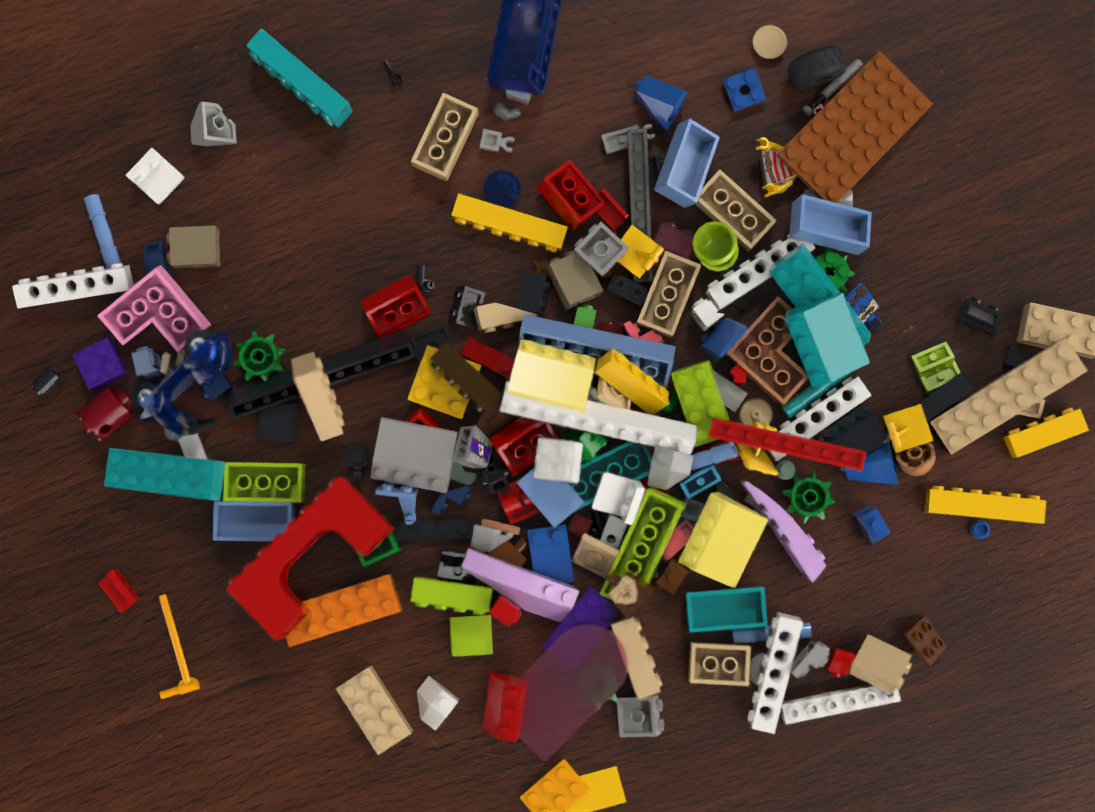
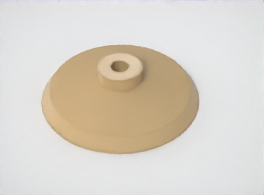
[753,25,787,59]
[739,398,773,426]

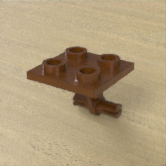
[891,616,947,667]

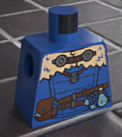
[845,282,881,330]
[852,505,890,546]

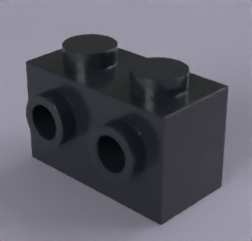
[517,272,551,316]

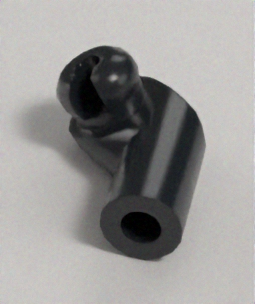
[416,265,435,292]

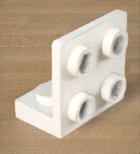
[126,148,184,204]
[592,472,645,525]

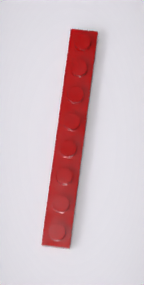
[708,417,866,471]

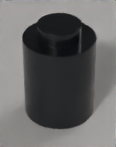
[32,367,63,396]

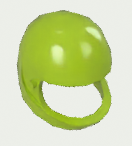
[693,221,739,272]

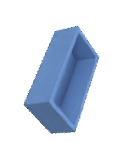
[654,119,720,208]
[789,194,872,255]
[213,501,295,541]

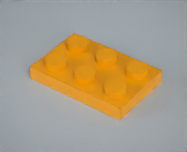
[520,759,589,812]

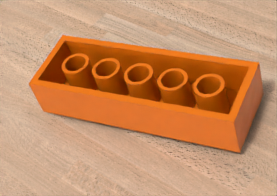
[286,574,403,647]

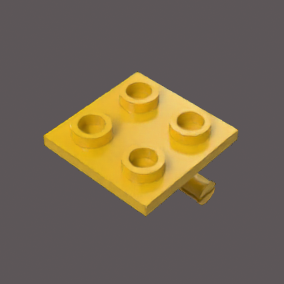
[617,225,664,279]
[883,404,933,453]
[733,421,778,476]

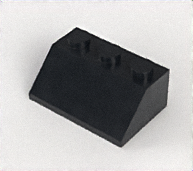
[816,405,890,471]

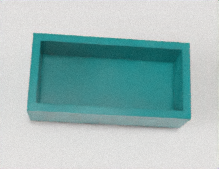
[685,586,768,632]

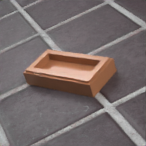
[481,519,520,535]

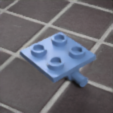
[375,481,418,525]

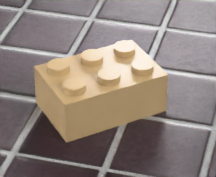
[688,642,751,686]

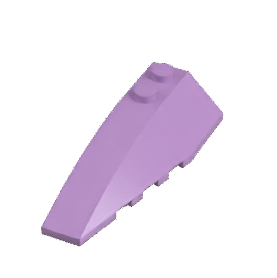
[740,479,826,582]
[461,548,579,623]

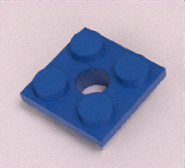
[722,68,767,112]

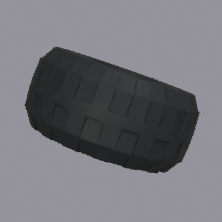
[787,45,847,91]

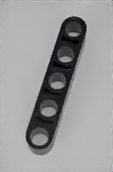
[885,372,974,433]

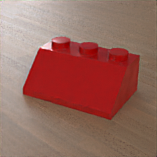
[536,160,606,231]
[360,274,431,338]
[489,416,559,476]
[483,672,528,742]

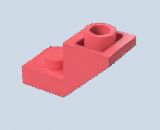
[623,321,663,343]
[662,519,694,562]

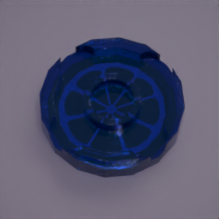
[484,170,521,208]

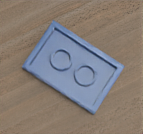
[517,468,584,528]

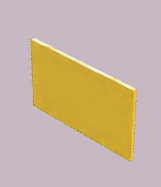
[565,766,626,812]

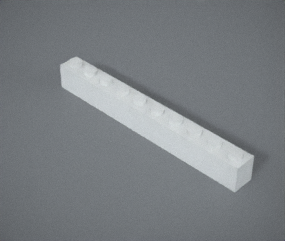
[500,382,697,455]

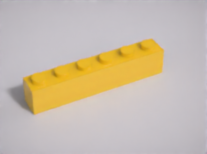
[451,194,568,253]
[924,486,1046,524]

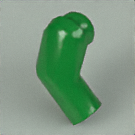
[660,388,679,414]

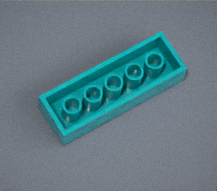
[246,28,353,128]
[769,244,871,345]
[568,441,652,511]
[104,448,226,501]

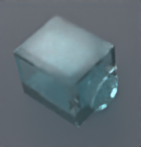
[681,498,704,522]

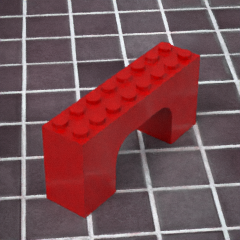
[227,476,395,640]

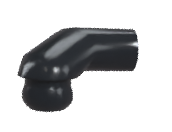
[588,510,605,538]

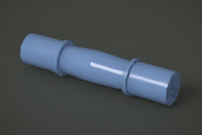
[84,194,121,269]
[690,442,737,471]
[732,622,811,644]

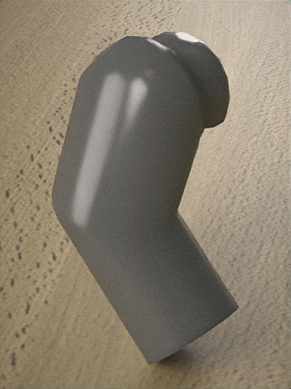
[493,103,521,121]

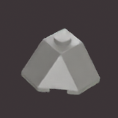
[190,101,237,146]
[647,446,694,490]
[470,525,514,554]

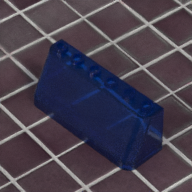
[486,0,562,95]

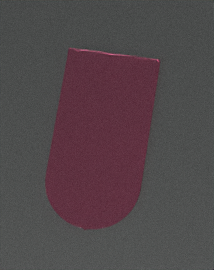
[519,624,628,762]

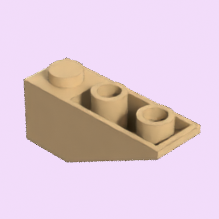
[474,303,537,333]

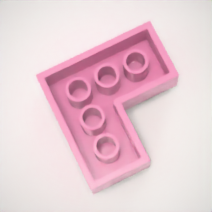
[98,265,211,352]

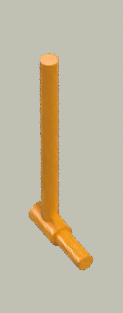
[158,594,200,699]

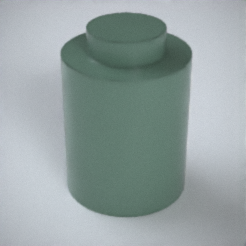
[774,460,795,480]

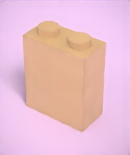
[850,634,912,695]

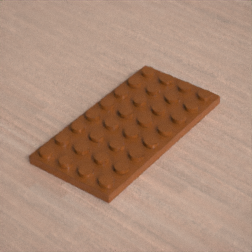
[776,51,933,203]

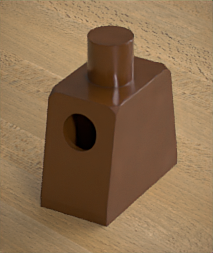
[487,537,530,567]

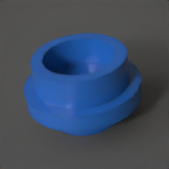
[970,520,990,539]

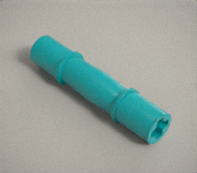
[780,372,851,419]

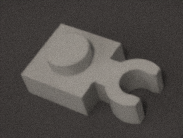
[480,129,515,153]

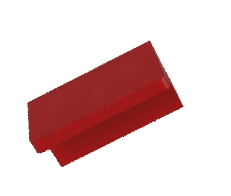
[597,188,629,232]
[99,569,140,613]

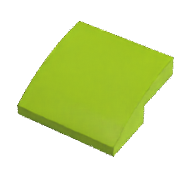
[911,342,960,394]
[449,615,493,656]

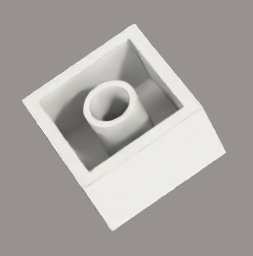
[534,438,583,483]

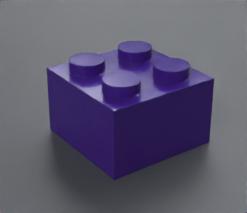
[73,338,130,391]

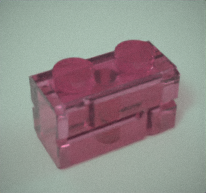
[654,222,694,259]

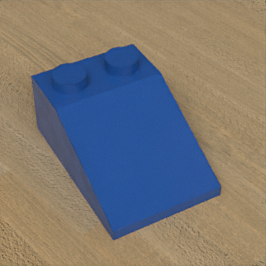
[699,318,749,363]
[527,525,574,583]

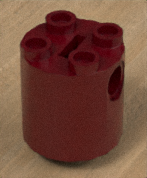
[75,386,134,442]

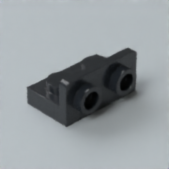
[448,286,485,329]

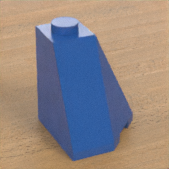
[635,75,687,134]
[842,431,898,485]

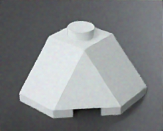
[417,676,459,731]

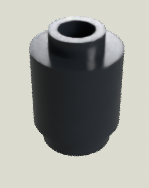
[713,480,739,501]

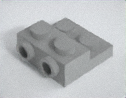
[574,222,629,277]
[790,640,830,678]
[617,695,664,737]

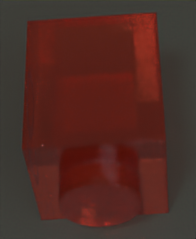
[567,513,592,537]

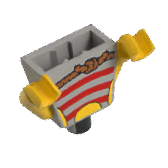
[756,137,797,197]

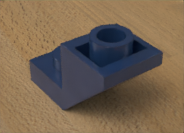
[143,240,170,275]
[431,486,472,515]

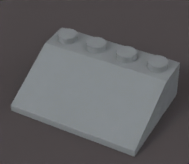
[371,417,458,493]

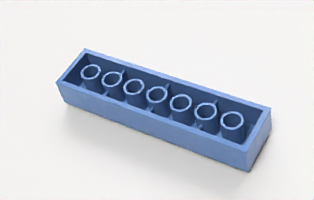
[516,314,676,388]

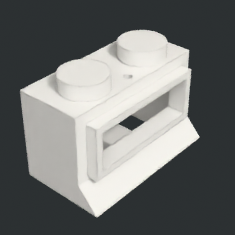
[690,298,725,332]

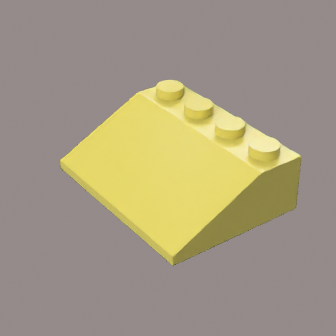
[507,339,596,412]
[678,492,769,588]

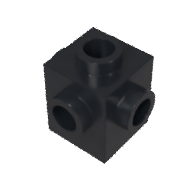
[480,460,510,495]

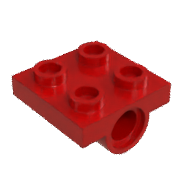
[497,478,541,525]

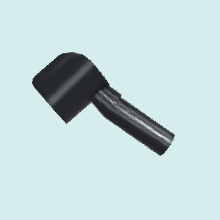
[384,60,402,84]

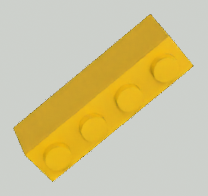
[595,348,669,415]
[1003,407,1089,459]

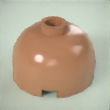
[896,442,936,476]

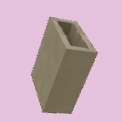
[166,226,220,268]
[546,251,603,310]

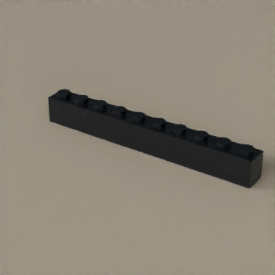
[225,329,416,420]

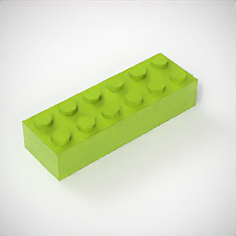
[600,487,686,601]

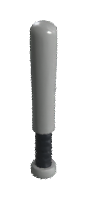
[803,59,864,116]

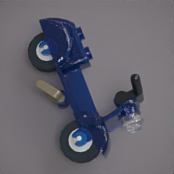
[131,329,232,441]

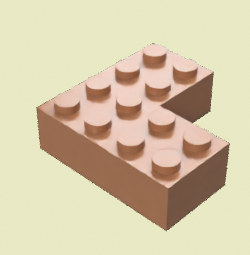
[724,296,809,406]

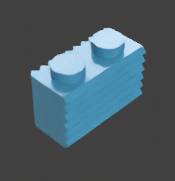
[677,464,721,499]

